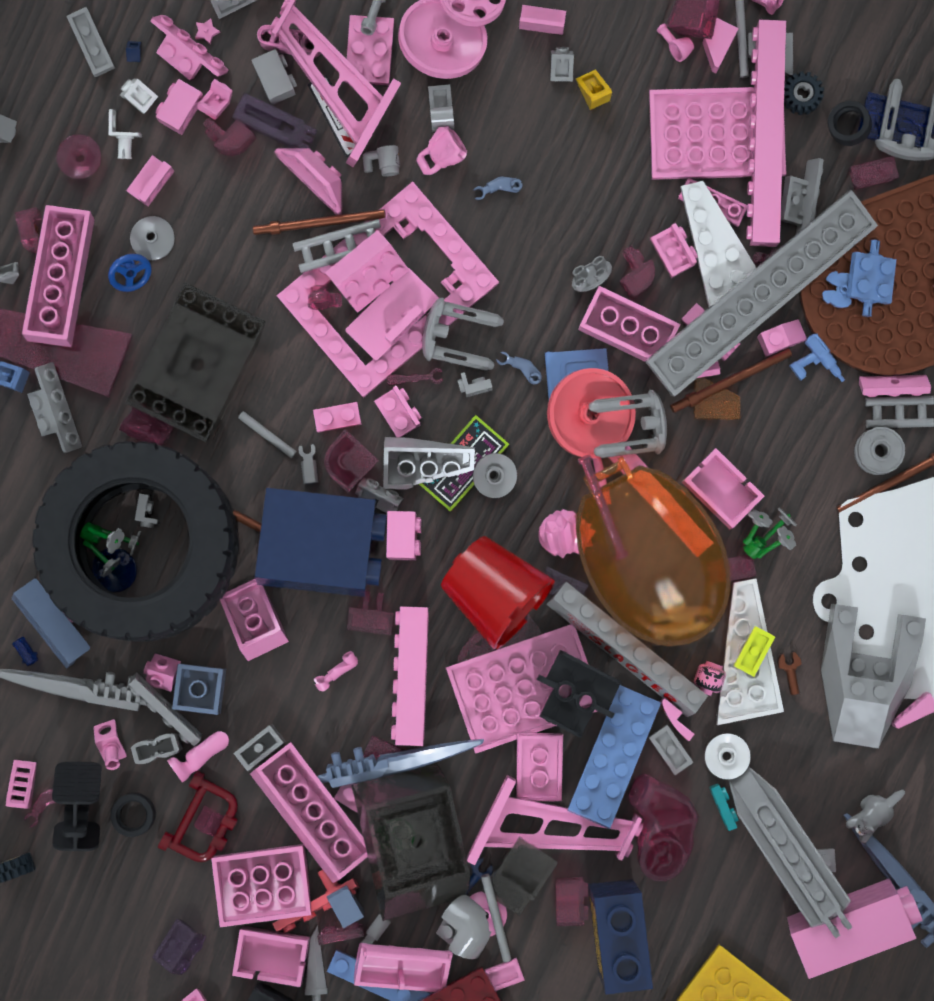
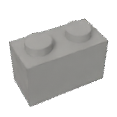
[252,49,297,105]
[233,724,286,771]

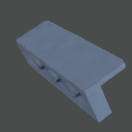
[12,579,90,669]

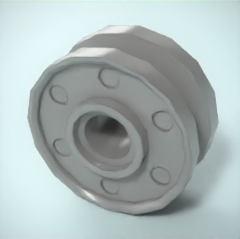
[854,427,905,475]

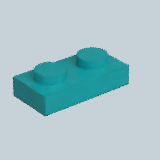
[709,784,739,831]

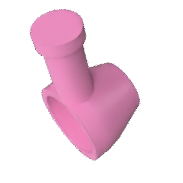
[657,23,694,62]

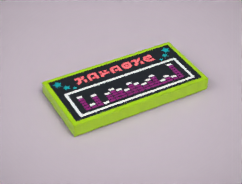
[419,415,509,512]

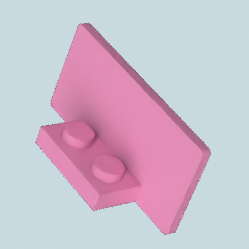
[346,268,439,361]

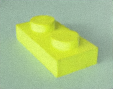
[733,626,775,677]

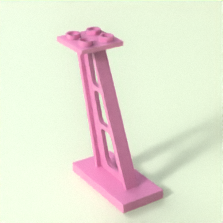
[269,0,401,167]
[467,775,644,865]

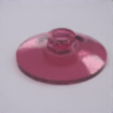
[57,134,101,179]

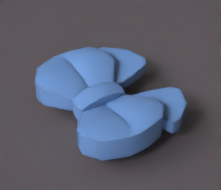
[822,271,851,308]

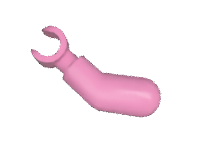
[314,651,358,691]

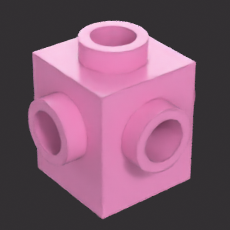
[143,653,181,692]

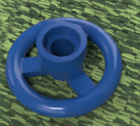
[108,254,152,292]

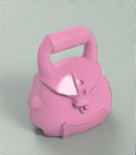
[416,126,467,175]

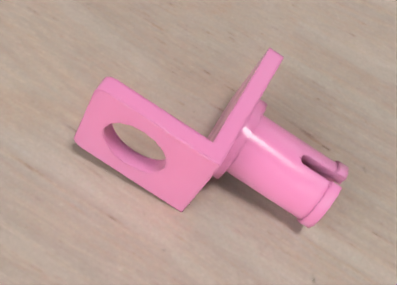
[94,719,127,770]

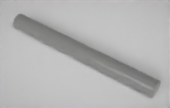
[735,0,749,78]
[481,874,512,962]

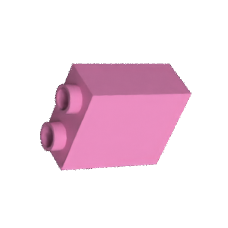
[787,878,923,979]

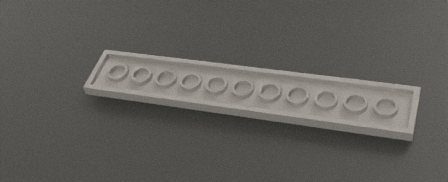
[645,190,878,397]

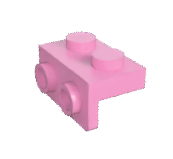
[650,223,698,278]

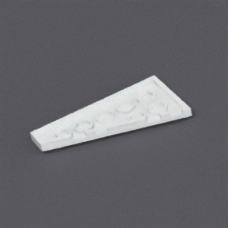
[680,181,756,307]
[716,578,784,725]

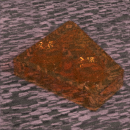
[694,377,740,420]

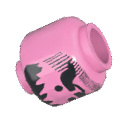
[694,661,726,696]

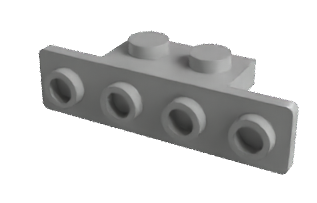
[780,158,824,235]
[27,362,82,453]

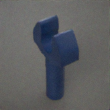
[458,857,493,895]

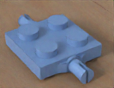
[847,240,897,317]

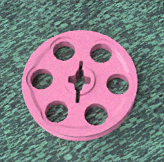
[440,0,506,26]

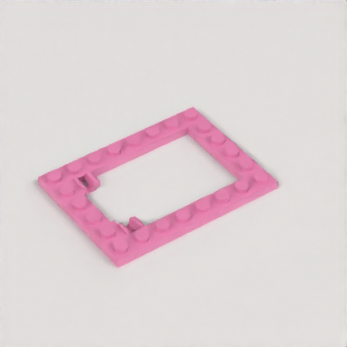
[277,182,499,398]

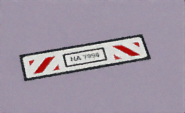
[308,75,355,158]

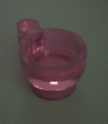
[308,285,342,310]

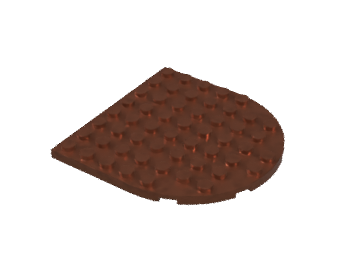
[800,174,934,376]

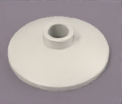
[705,734,750,779]

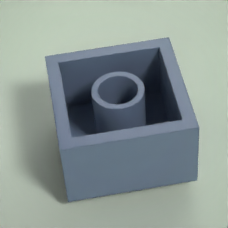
[172,663,226,715]

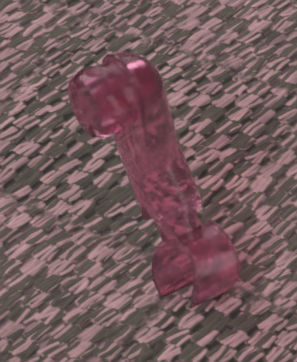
[24,788,56,827]

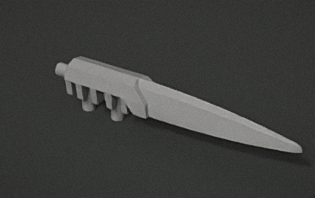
[0,669,147,711]

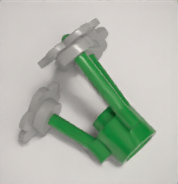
[743,507,797,559]
[80,522,141,578]

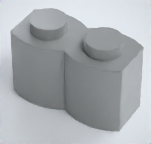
[131,733,183,764]

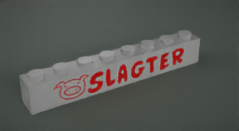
[547,582,708,717]

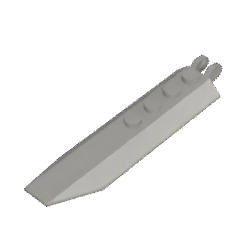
[728,766,852,938]

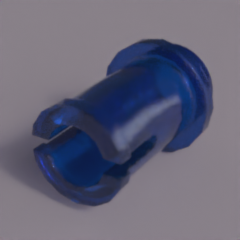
[12,636,39,667]

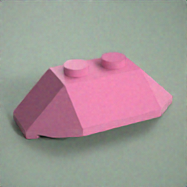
[274,148,342,215]

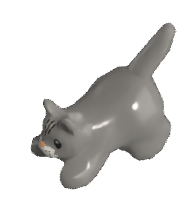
[846,790,905,843]

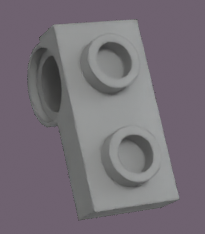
[428,84,454,132]

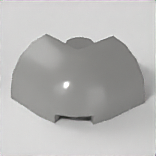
[436,894,491,959]

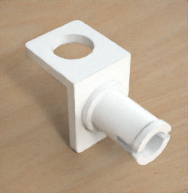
[109,109,142,159]

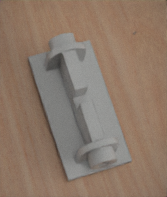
[355,478,404,513]

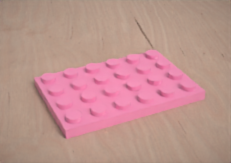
[649,87,786,180]
[446,624,597,754]

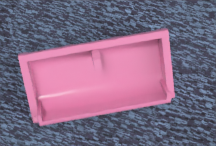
[354,943,453,992]

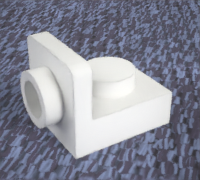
[120,79,158,114]

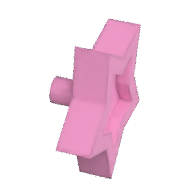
[195,18,220,45]

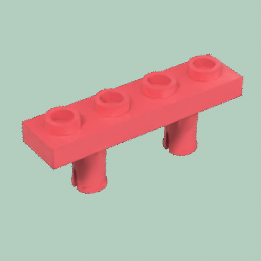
[272,869,359,934]

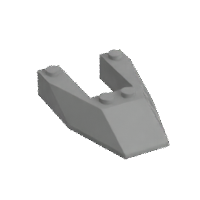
[821,604,926,748]

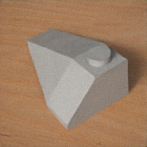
[383,437,475,489]

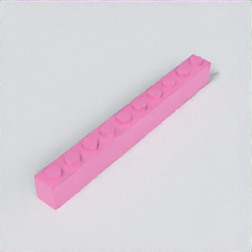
[746,20,786,247]

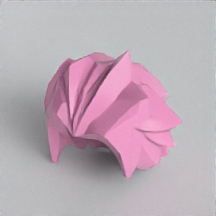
[539,509,594,558]

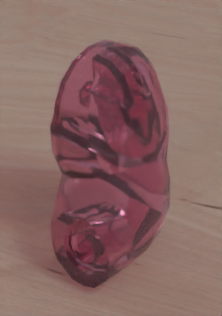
[629,774,699,881]

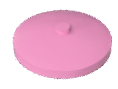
[398,0,487,79]

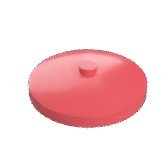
[547,368,636,458]

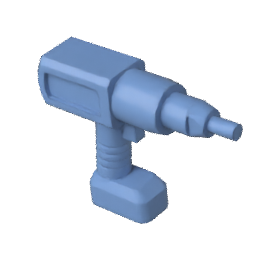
[789,334,845,382]

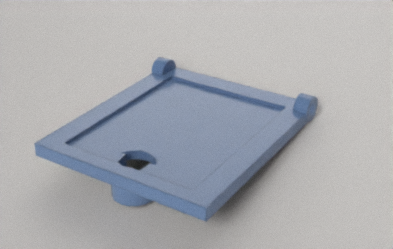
[545,348,608,398]

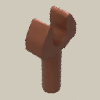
[777,652,802,695]

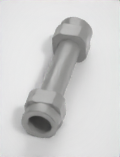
[361,0,386,35]

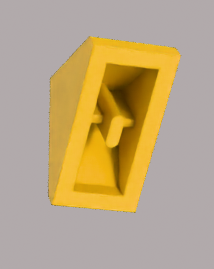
[576,69,612,110]

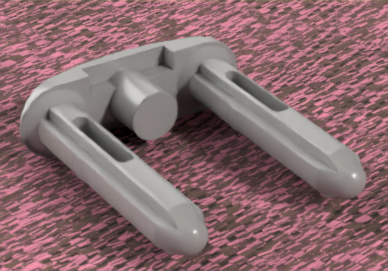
[875,79,934,161]
[422,297,504,371]
[589,390,667,458]

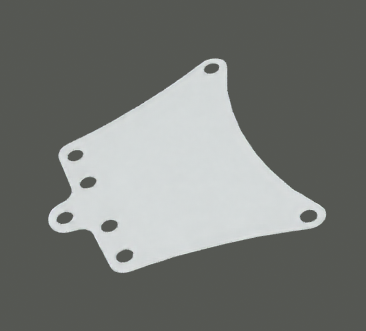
[813,477,934,699]

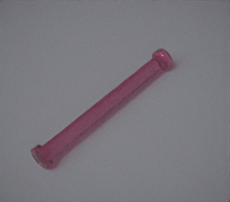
[578,455,629,560]

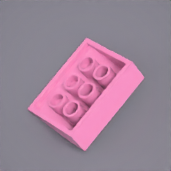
[211,844,312,927]

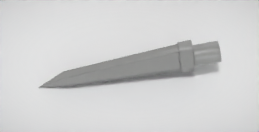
[305,925,328,1001]

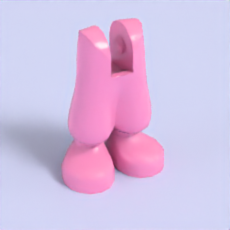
[167,731,229,783]

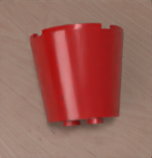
[441,536,555,650]

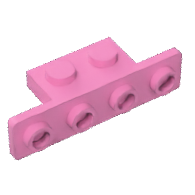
[151,15,228,80]

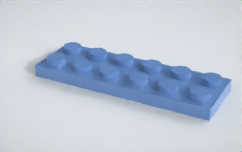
[567,685,661,829]

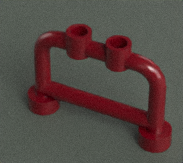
[157,770,238,862]

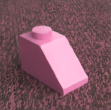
[701,17,739,73]
[757,319,807,357]

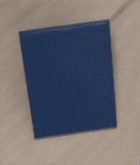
[126,41,142,62]

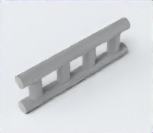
[292,219,381,273]
[865,396,934,429]

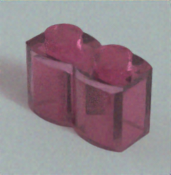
[555,877,589,926]

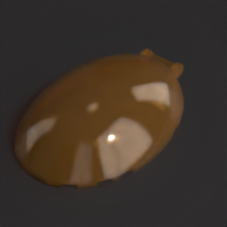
[576,456,731,646]

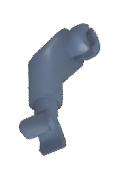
[473,176,523,200]
[496,351,542,384]

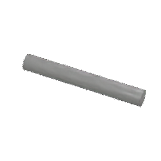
[238,411,297,459]

